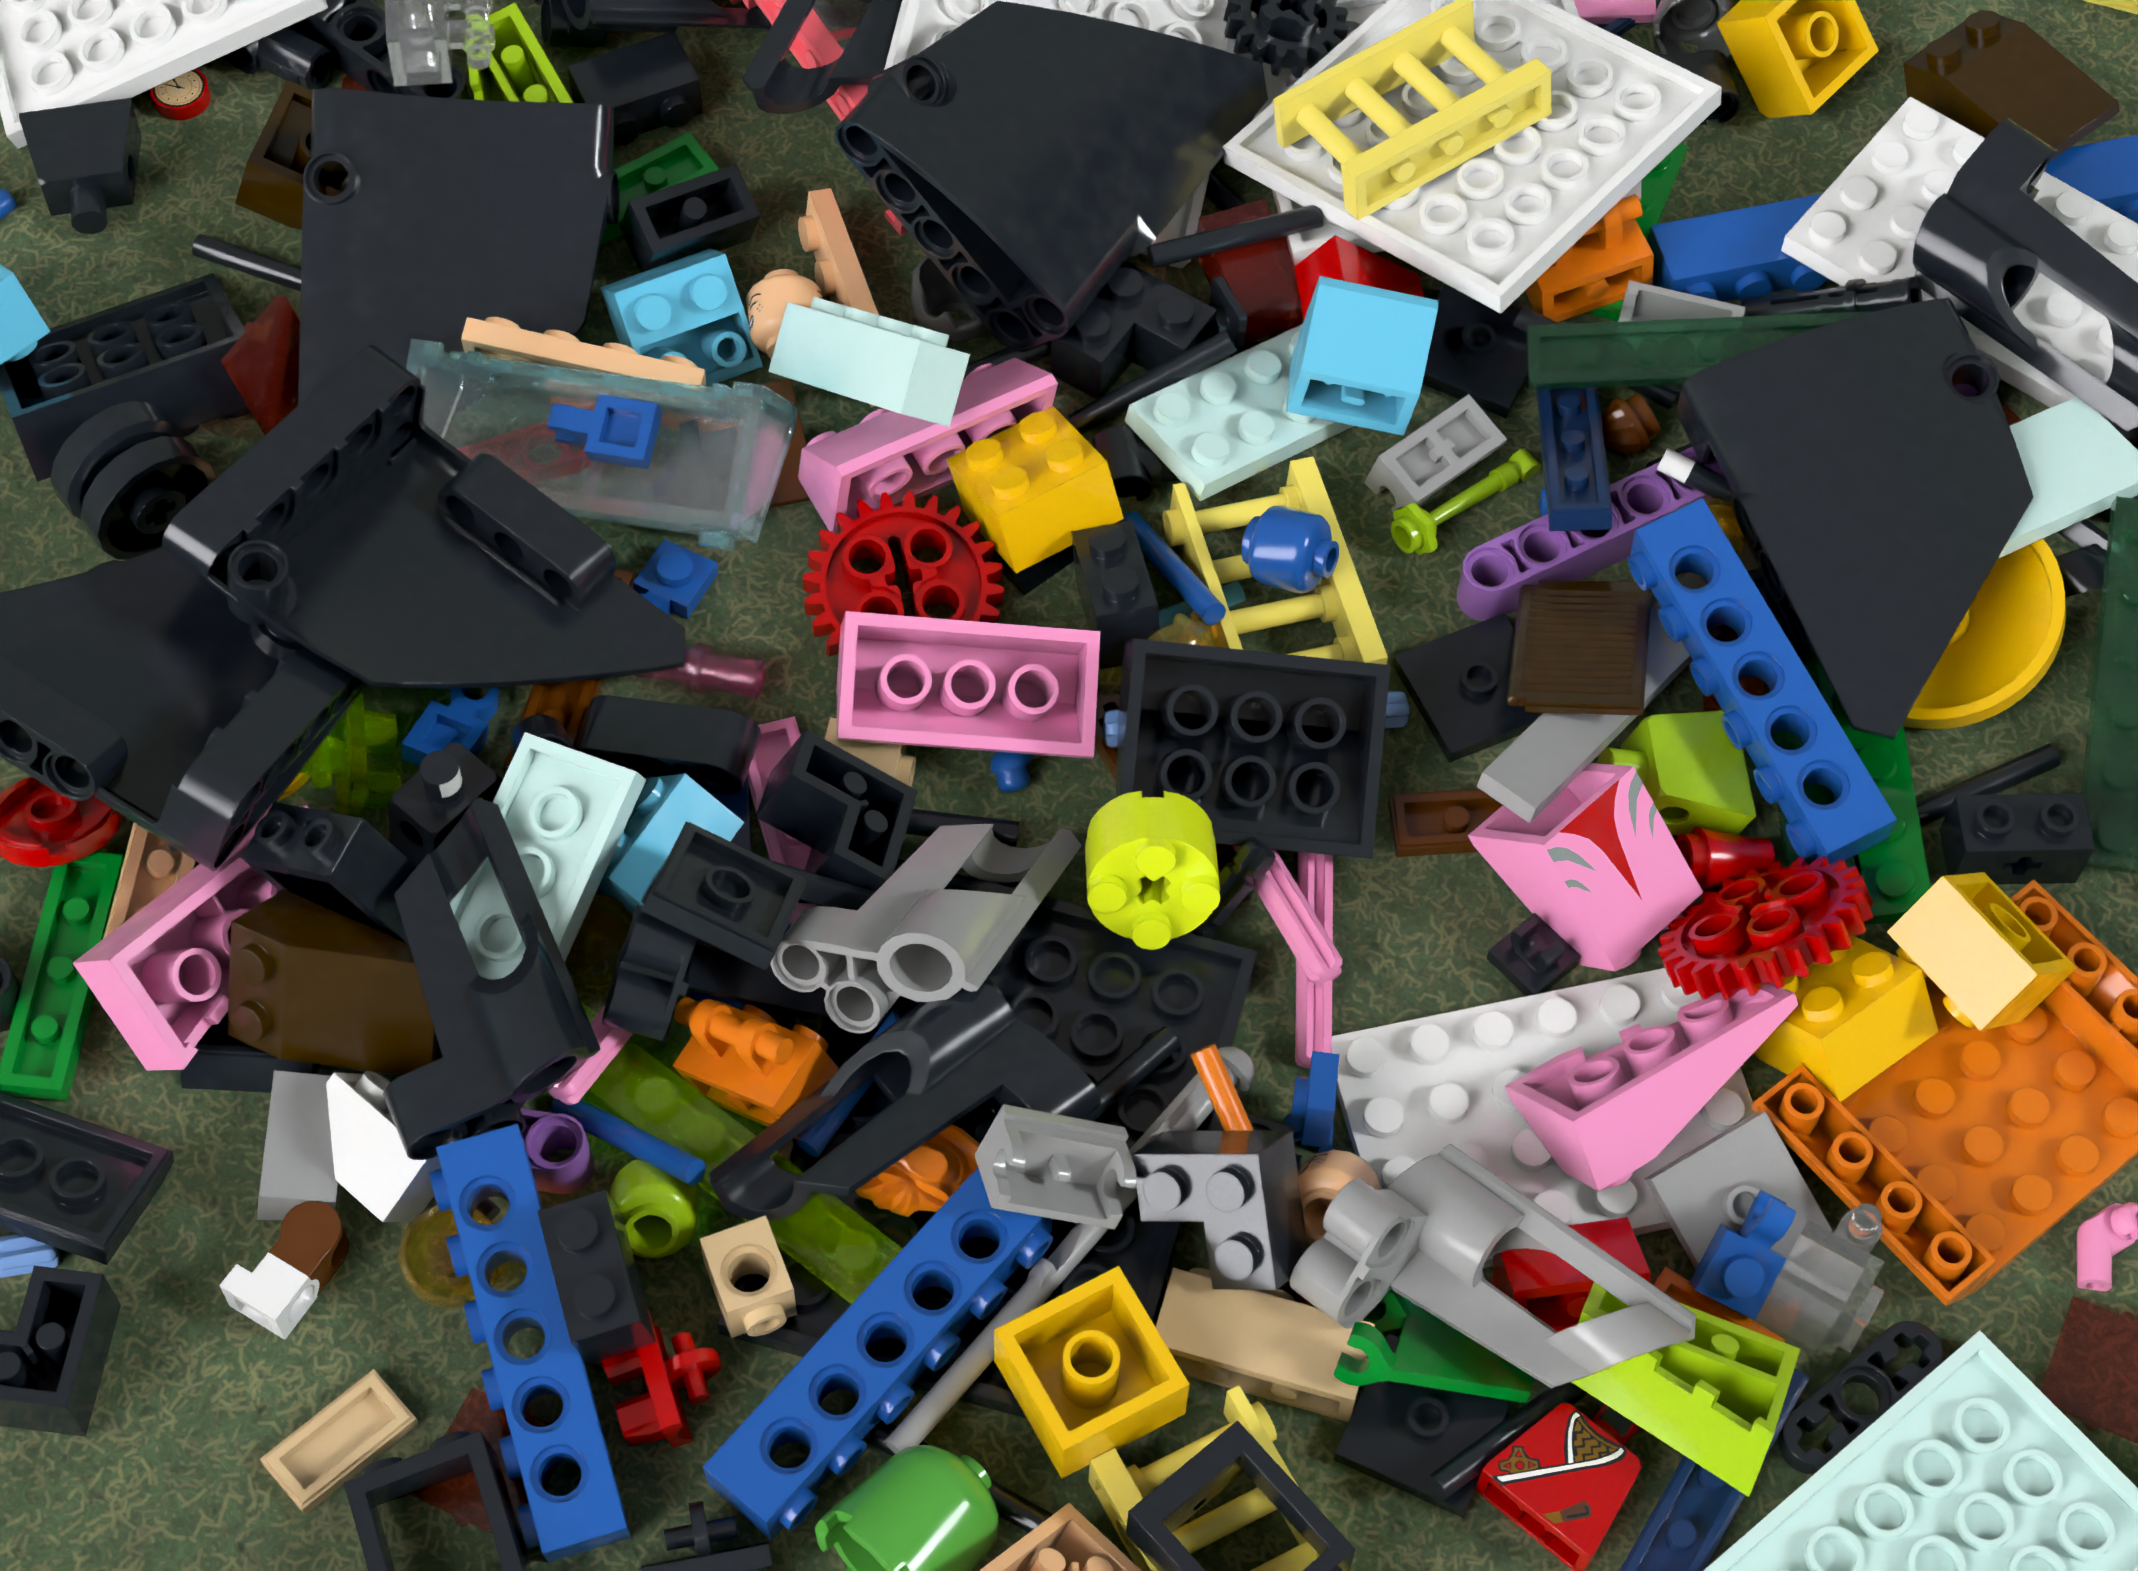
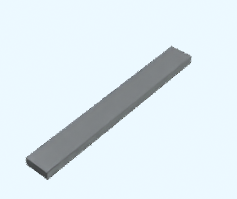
[1476,525,1759,823]

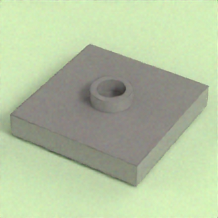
[1644,1111,1832,1270]

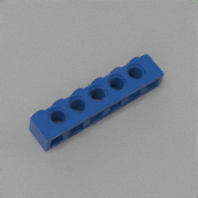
[1628,498,1897,865]
[429,1124,631,1562]
[703,1168,1053,1541]

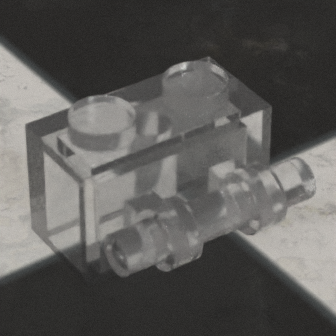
[385,0,496,86]
[1755,1203,1885,1365]

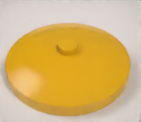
[1903,539,2066,729]

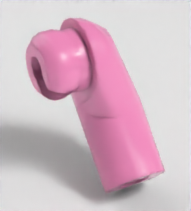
[2077,1202,2138,1291]

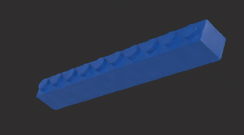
[1647,135,2138,302]

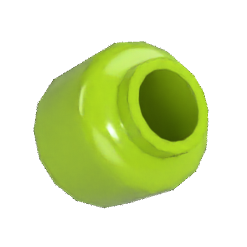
[610,1159,698,1258]

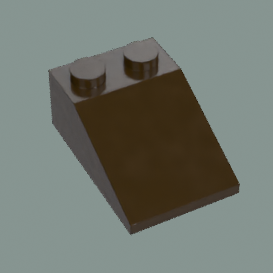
[1903,9,2120,161]
[227,890,441,1075]

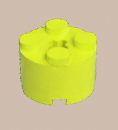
[1085,791,1220,950]

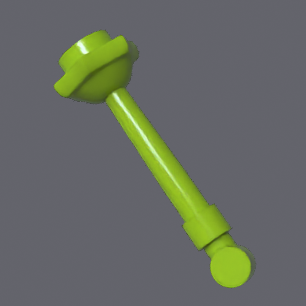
[1391,448,1541,556]

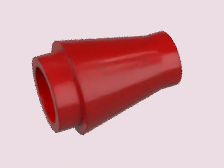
[1675,827,1775,890]

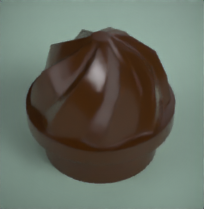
[1601,393,1661,454]

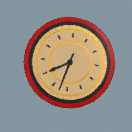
[150,68,211,121]

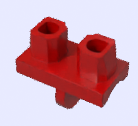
[601,1310,722,1448]

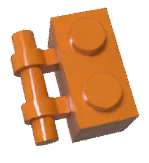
[1525,194,1654,322]
[672,997,839,1139]

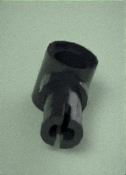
[1091,425,1179,501]

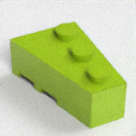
[464,3,573,103]
[1572,1282,1800,1497]

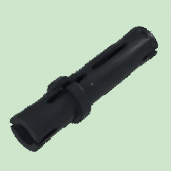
[1740,277,1922,335]

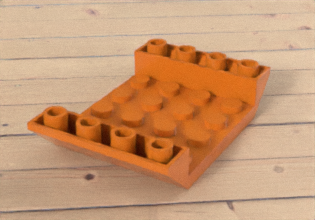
[1751,879,2138,1306]

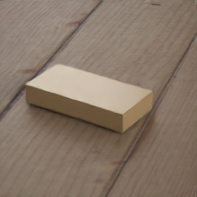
[260,1369,419,1515]

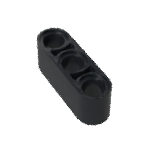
[573,695,761,795]

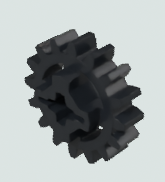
[1223,0,1349,78]

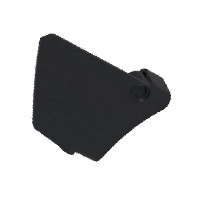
[298,88,620,431]

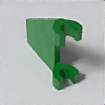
[1333,1290,1534,1403]

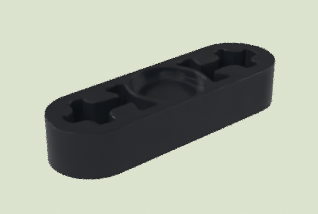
[1778,1321,1943,1475]

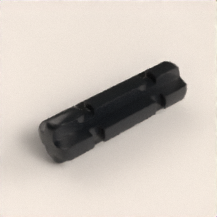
[1189,837,1276,939]

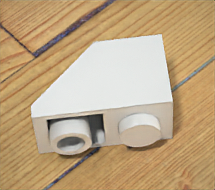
[326,1071,441,1222]

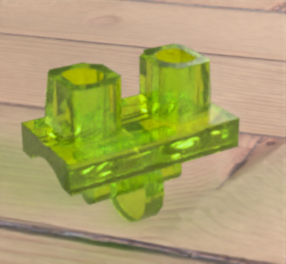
[301,693,401,818]

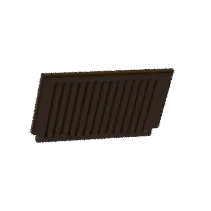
[1507,580,1652,715]

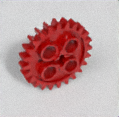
[803,491,1004,657]
[1658,856,1873,1000]

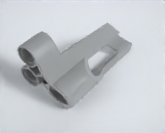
[770,824,1082,1034]
[1290,1144,1696,1388]

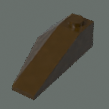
[235,80,349,230]

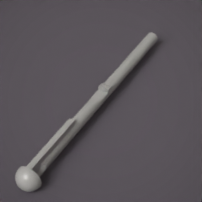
[885,1046,1255,1454]

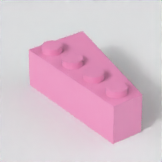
[73,805,308,1071]

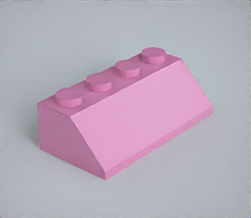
[798,358,1058,534]
[836,611,1101,759]

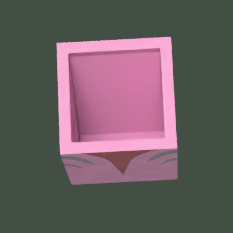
[1468,763,1703,972]

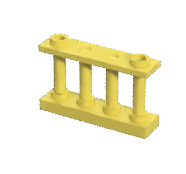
[1273,0,1552,221]
[1162,456,1388,665]
[1088,1385,1320,1571]

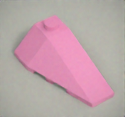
[1505,983,1798,1192]

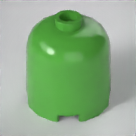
[815,1445,999,1571]

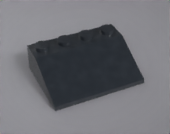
[0,273,271,482]
[1115,638,1390,859]

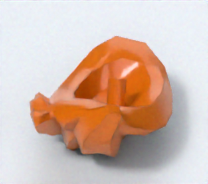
[855,1124,980,1217]

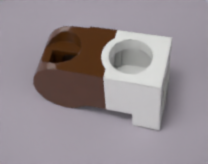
[219,1201,349,1340]

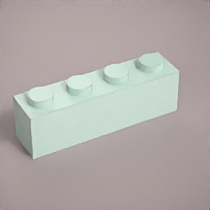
[768,297,970,427]

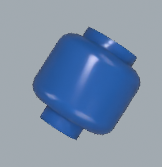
[1241,506,1339,593]

